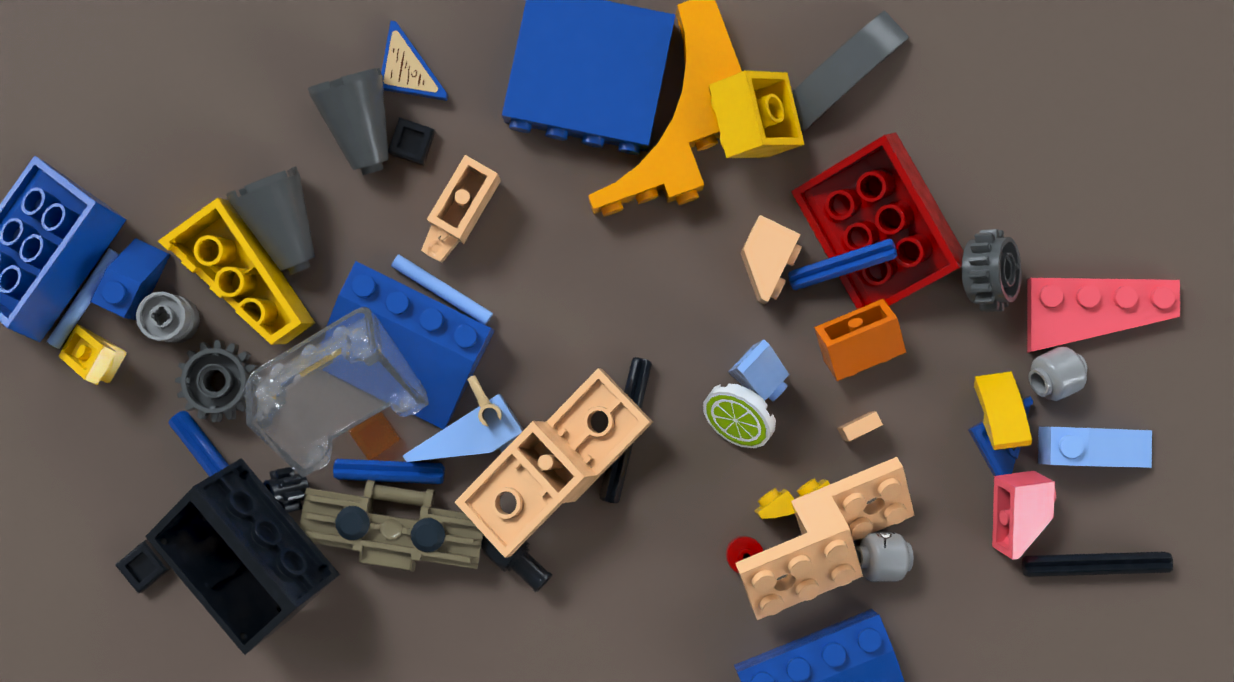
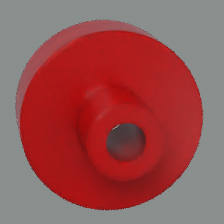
[726,536,763,573]

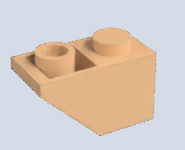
[741,215,802,305]

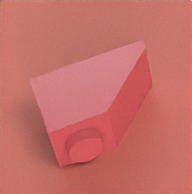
[992,470,1056,560]

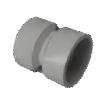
[136,291,200,344]

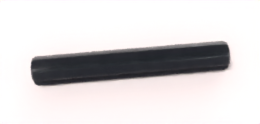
[600,357,652,504]
[1022,552,1173,577]

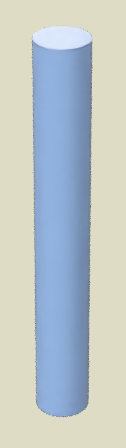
[47,248,120,349]
[391,254,493,325]

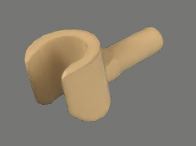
[467,375,502,426]

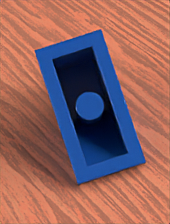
[90,238,171,321]

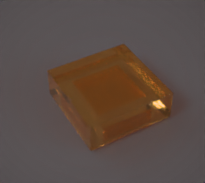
[348,409,402,460]

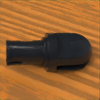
[481,534,552,593]

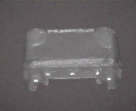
[245,307,429,478]

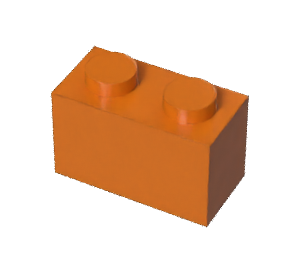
[814,299,906,381]

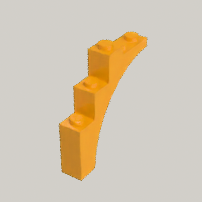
[588,0,742,217]

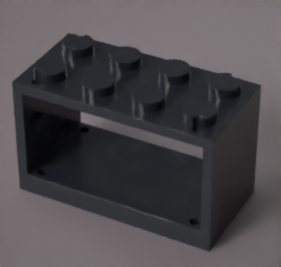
[145,458,340,655]

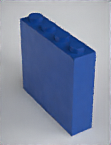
[502,0,676,155]

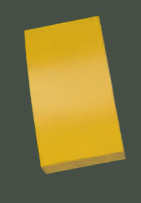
[974,371,1032,450]
[754,478,830,519]

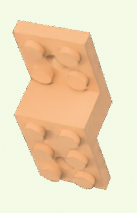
[455,368,653,558]
[735,457,915,621]

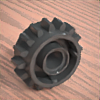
[962,229,1021,312]
[175,340,261,422]

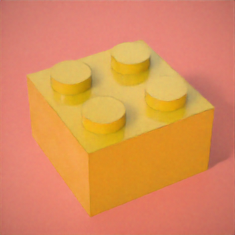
[709,70,805,158]

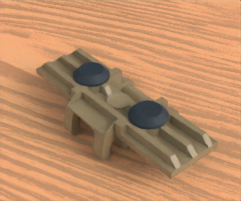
[300,480,483,572]

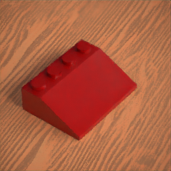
[791,132,964,309]

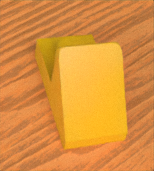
[58,324,127,385]

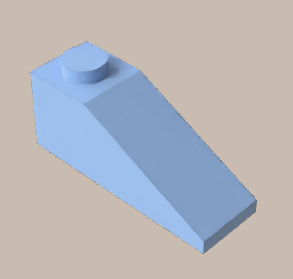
[728,339,790,402]
[403,394,524,462]
[1038,427,1152,468]

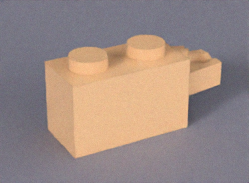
[421,155,501,263]

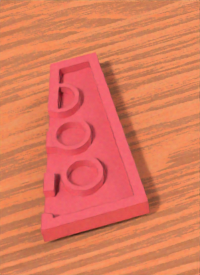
[1027,278,1180,353]

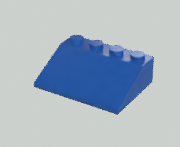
[0,156,127,342]
[312,261,495,429]
[734,609,905,682]

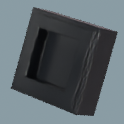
[388,117,436,166]
[115,540,171,594]

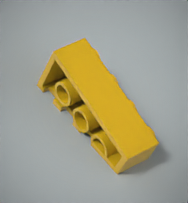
[158,198,315,345]

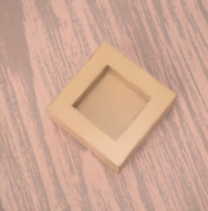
[837,411,883,442]

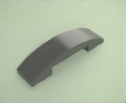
[792,10,909,134]

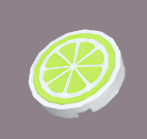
[703,383,776,448]

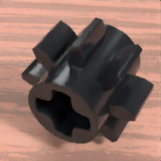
[263,466,309,513]

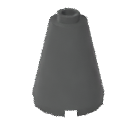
[308,68,389,175]
[226,166,315,275]

